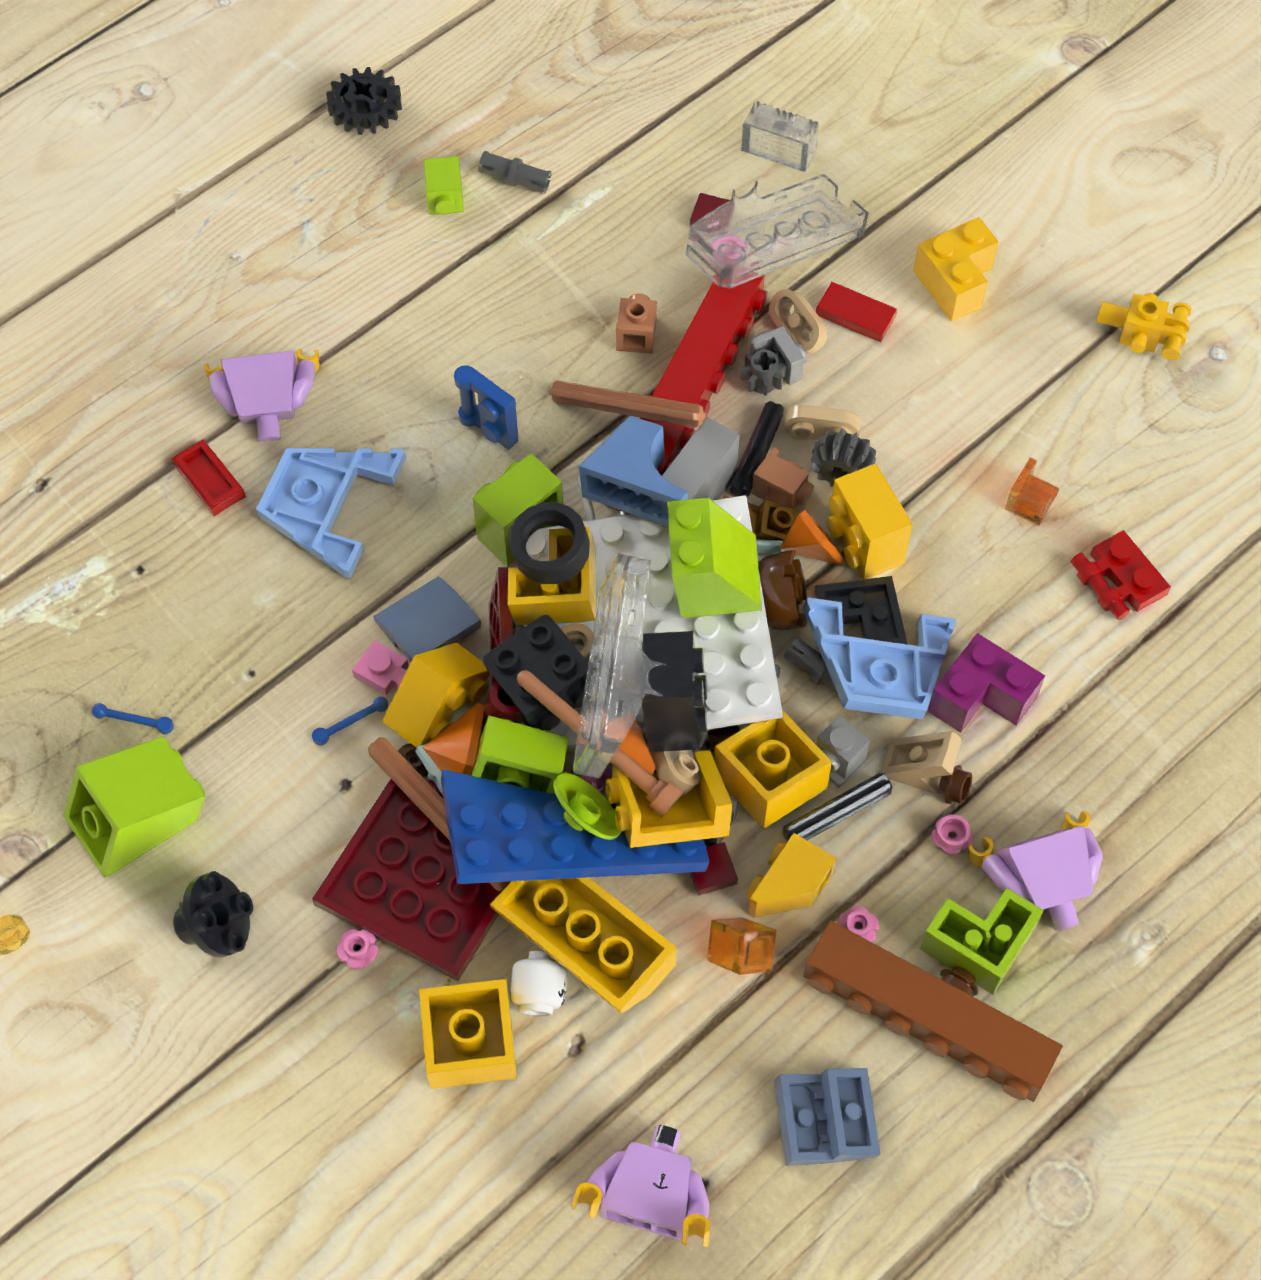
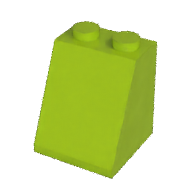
[667,498,762,618]
[63,736,206,878]

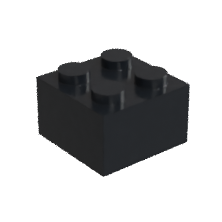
[641,631,708,752]

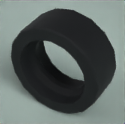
[509,502,590,584]

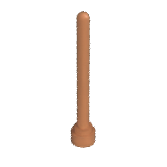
[517,670,684,817]

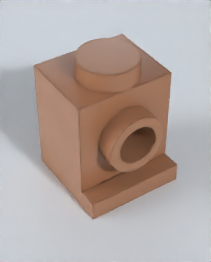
[616,293,657,354]
[752,447,814,508]

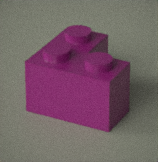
[928,633,1046,733]

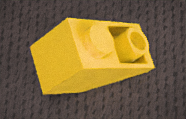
[746,833,837,918]

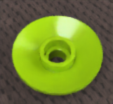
[553,773,621,840]

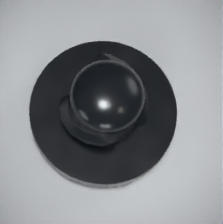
[173,871,253,958]

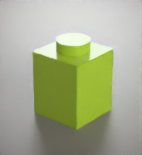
[424,156,464,215]

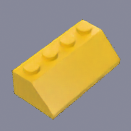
[490,877,677,1014]

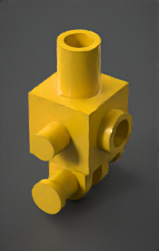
[1096,293,1191,360]

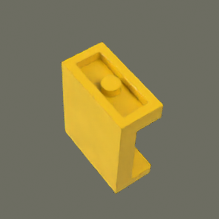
[606,750,732,848]

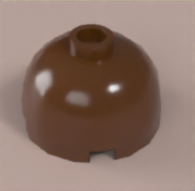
[758,550,807,630]

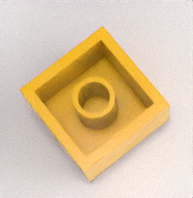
[826,463,913,579]
[714,710,832,829]
[419,979,517,1089]

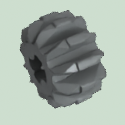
[811,428,876,487]

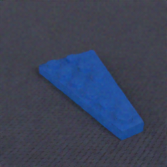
[441,769,709,884]

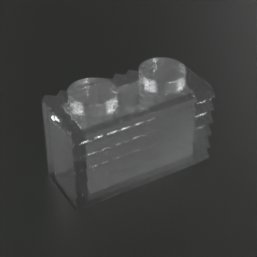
[741,101,819,172]

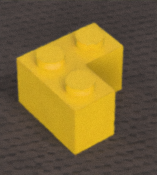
[913,217,999,322]
[508,527,596,625]
[382,643,490,748]

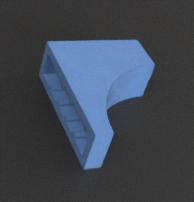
[579,416,688,527]

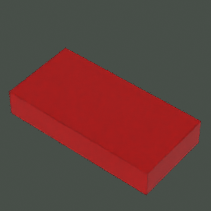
[816,282,897,342]
[172,439,246,516]

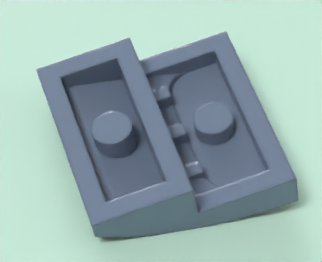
[373,576,481,662]
[774,1068,880,1166]

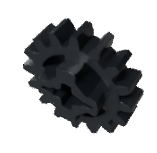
[326,67,402,135]

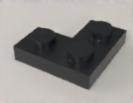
[814,576,908,645]

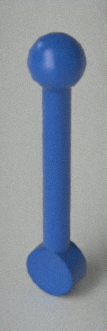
[312,696,389,745]
[91,703,174,734]

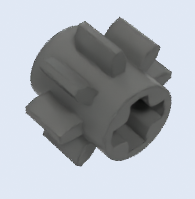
[740,348,787,396]

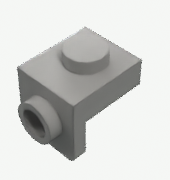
[749,326,806,385]

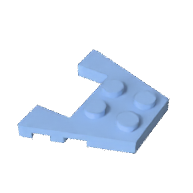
[256,448,406,579]
[803,597,956,719]

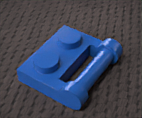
[454,365,519,450]

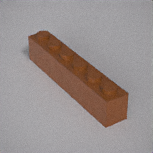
[803,920,1063,1102]

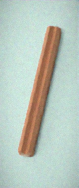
[549,380,706,428]
[368,737,511,891]

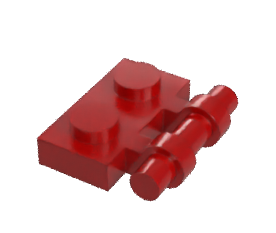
[1070,530,1171,621]

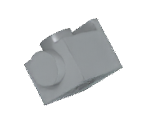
[816,715,870,788]

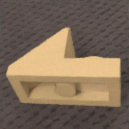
[880,731,962,793]

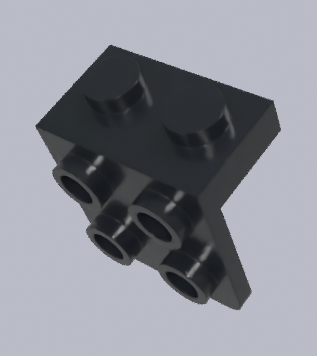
[483,615,601,731]

